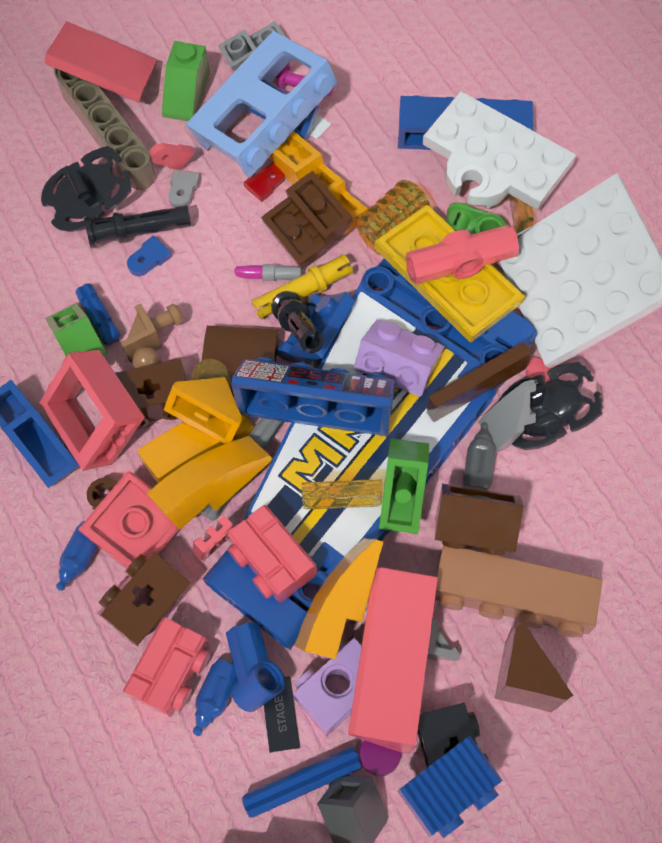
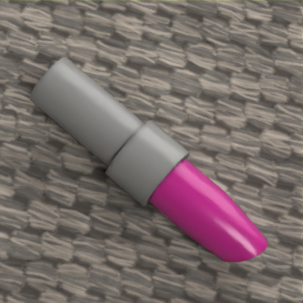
[234,264,301,281]

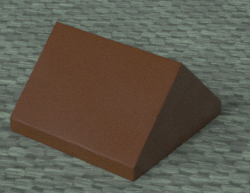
[495,622,574,712]

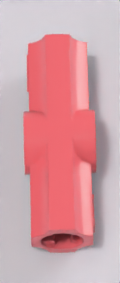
[405,225,519,284]

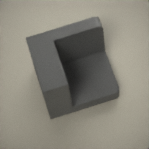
[317,776,388,843]

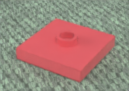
[78,470,179,569]

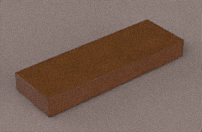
[426,342,532,422]

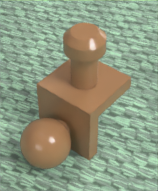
[121,304,184,368]

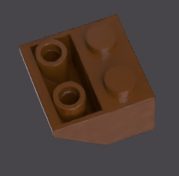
[435,483,524,555]

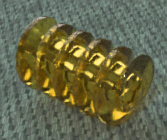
[356,180,430,255]

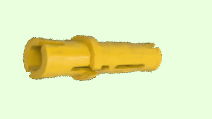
[251,254,353,320]

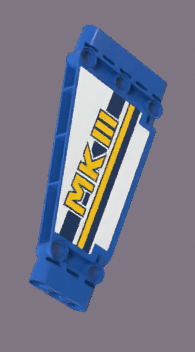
[202,258,538,650]

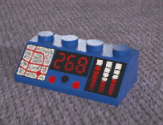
[231,357,395,437]

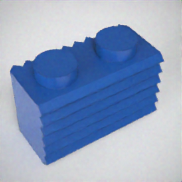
[397,736,503,838]

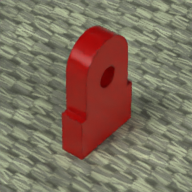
[243,163,286,202]

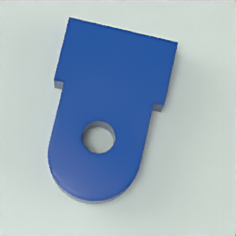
[127,235,172,276]

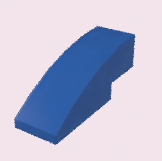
[0,379,79,488]

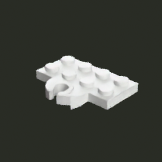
[423,91,576,210]

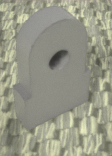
[168,169,200,208]

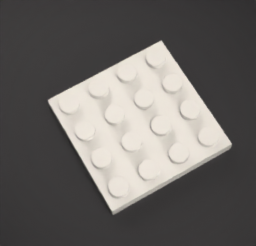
[499,173,662,368]

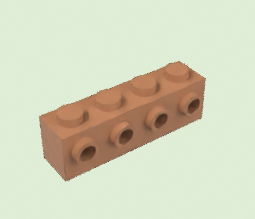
[435,545,603,637]

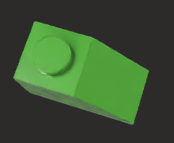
[162,41,210,121]
[45,302,107,356]
[379,438,429,534]

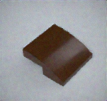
[261,170,354,270]
[200,325,278,398]

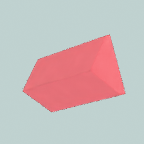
[348,567,438,754]

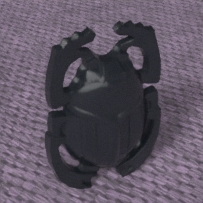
[41,146,132,232]
[498,362,603,450]

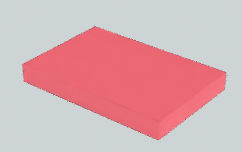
[44,21,157,102]

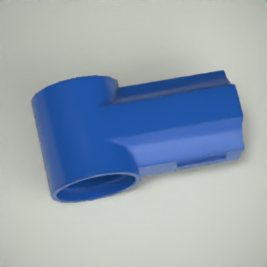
[226,622,285,712]

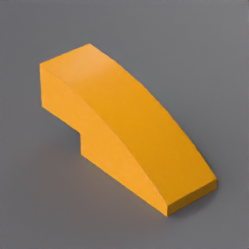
[136,415,254,483]
[147,436,273,530]
[295,538,383,659]

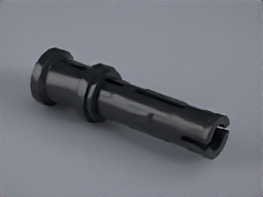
[84,205,191,249]
[271,291,325,353]

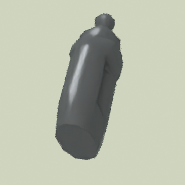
[463,422,496,490]

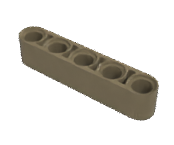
[54,68,155,190]

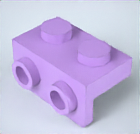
[354,319,445,397]

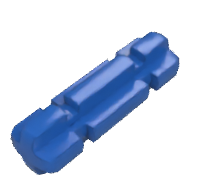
[75,283,121,345]

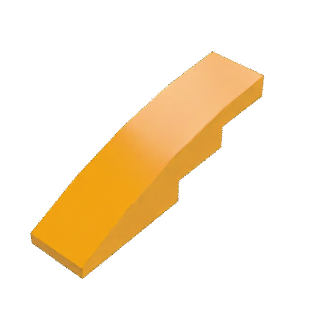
[269,131,369,236]

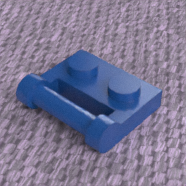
[276,292,356,363]

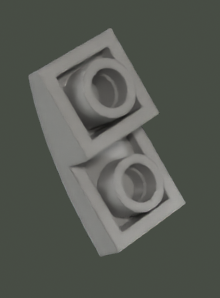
[218,21,285,71]

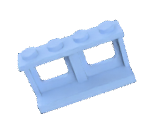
[185,30,338,178]

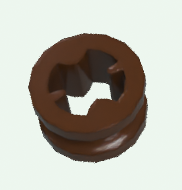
[87,477,117,510]

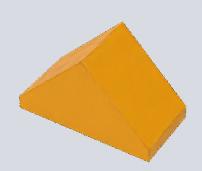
[164,377,243,444]

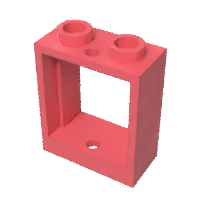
[39,350,145,471]

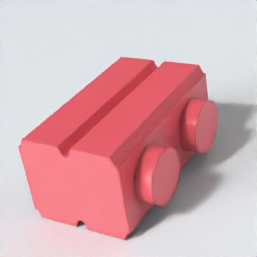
[227,505,317,604]
[123,617,211,718]

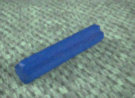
[242,747,362,818]

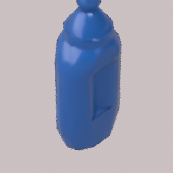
[56,521,98,591]
[193,659,237,736]

